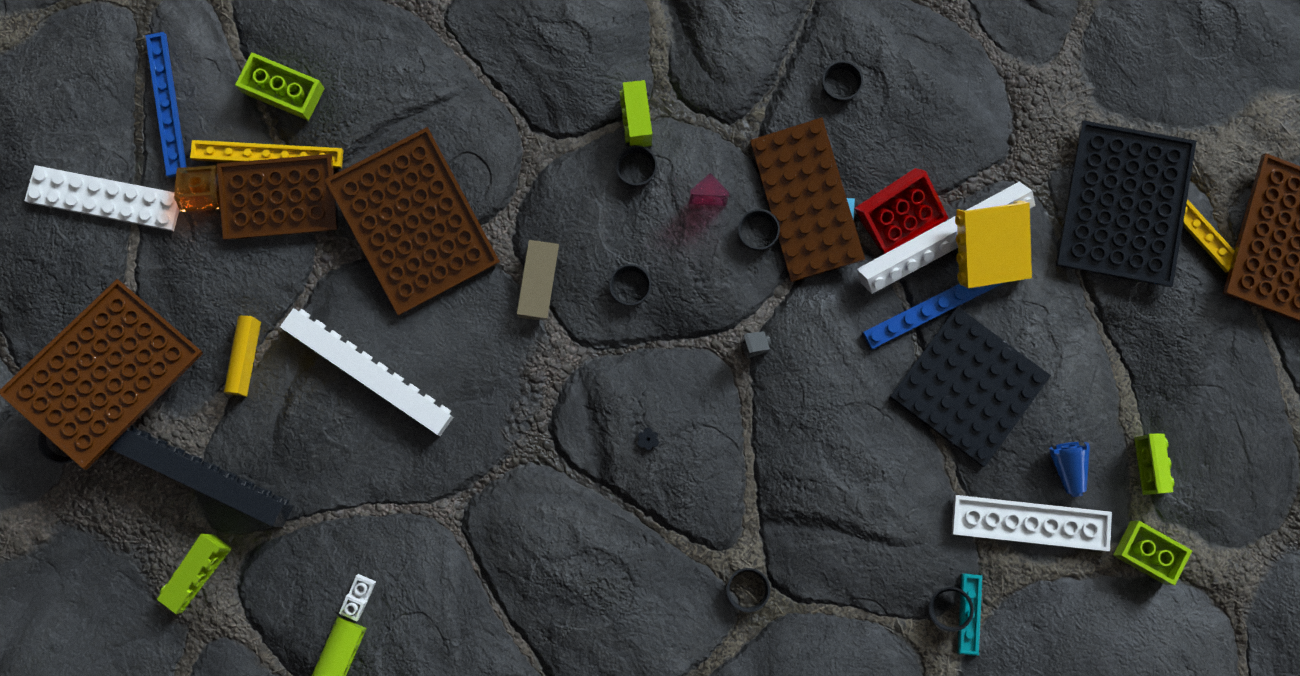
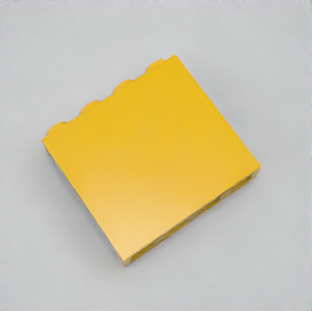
[955,200,1032,288]

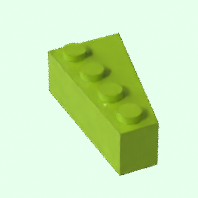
[157,534,232,614]

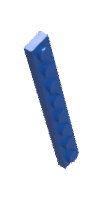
[145,32,188,178]
[862,283,1004,350]

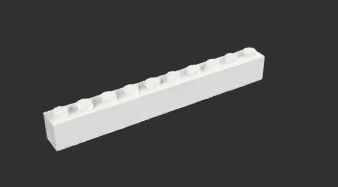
[857,182,1035,294]
[280,308,454,436]

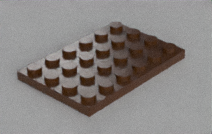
[217,154,338,240]

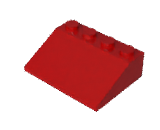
[854,168,949,255]

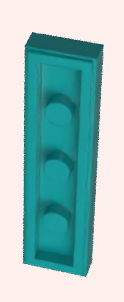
[957,573,983,656]

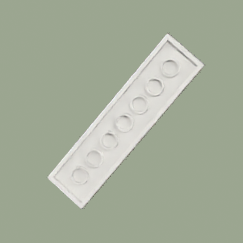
[24,165,183,231]
[951,495,1112,551]

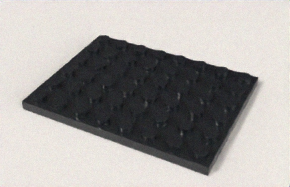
[1056,120,1197,288]

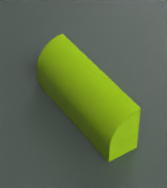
[312,616,367,676]

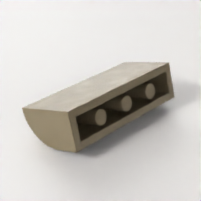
[517,240,559,320]

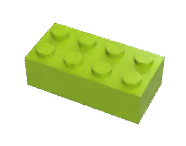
[235,52,325,121]

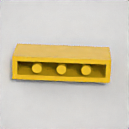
[224,316,261,397]

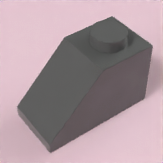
[741,331,772,359]

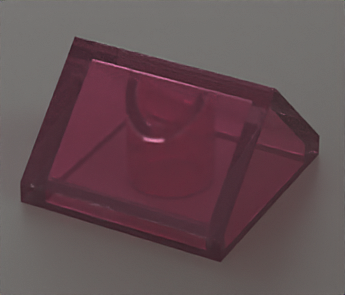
[689,173,729,206]

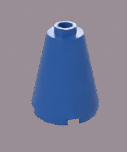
[1049,442,1090,497]

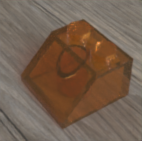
[174,165,220,212]

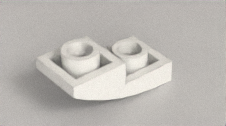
[339,574,376,621]

